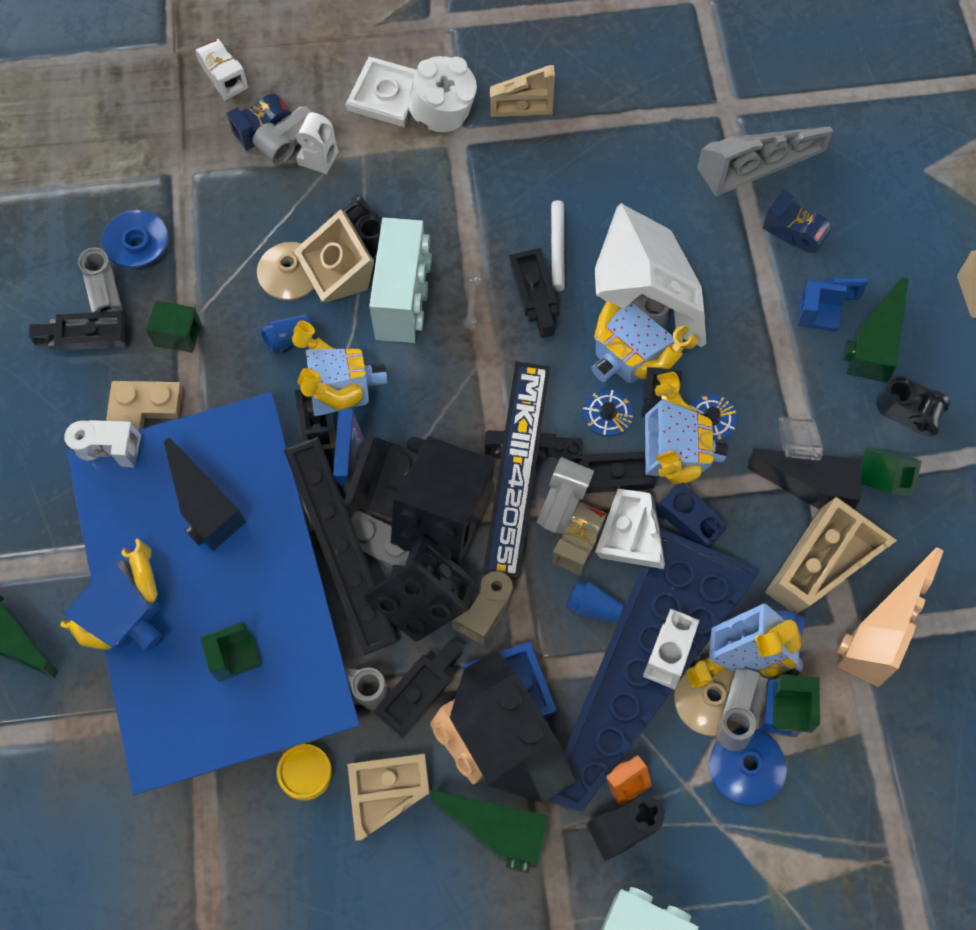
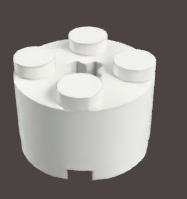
[408,56,477,132]

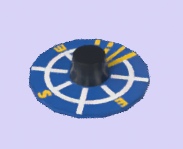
[583,390,634,436]
[689,394,738,441]

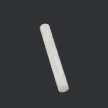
[551,201,565,292]

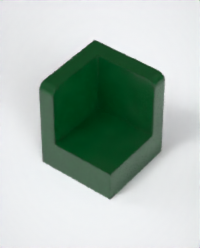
[146,301,202,353]
[861,448,922,495]
[200,622,262,682]
[773,674,820,733]

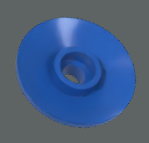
[102,210,168,268]
[709,728,786,806]

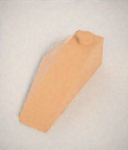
[836,548,944,688]

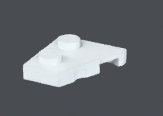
[595,489,665,569]

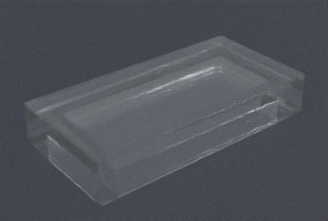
[778,416,823,460]

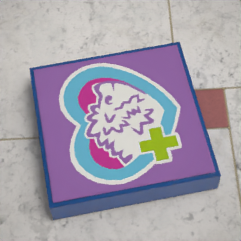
[333,409,364,500]

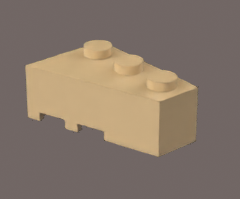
[765,497,897,613]

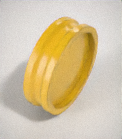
[277,744,332,801]

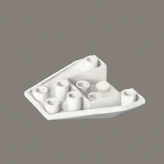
[595,203,706,347]

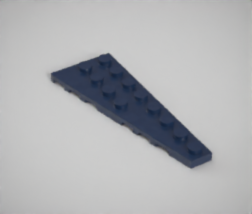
[548,528,760,815]

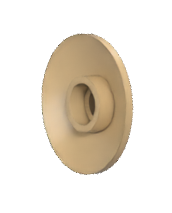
[257,242,315,301]
[674,664,740,737]

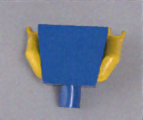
[60,538,162,652]

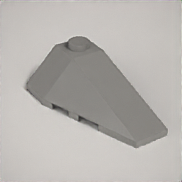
[697,126,833,197]

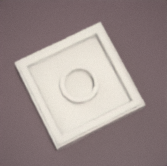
[346,57,416,127]

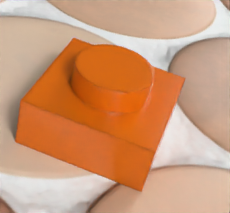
[606,756,652,807]

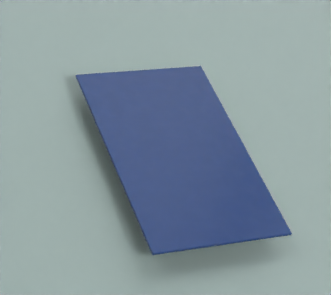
[66,392,360,796]

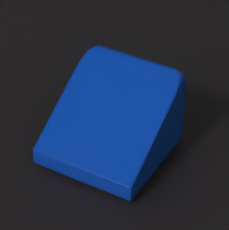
[824,278,868,300]

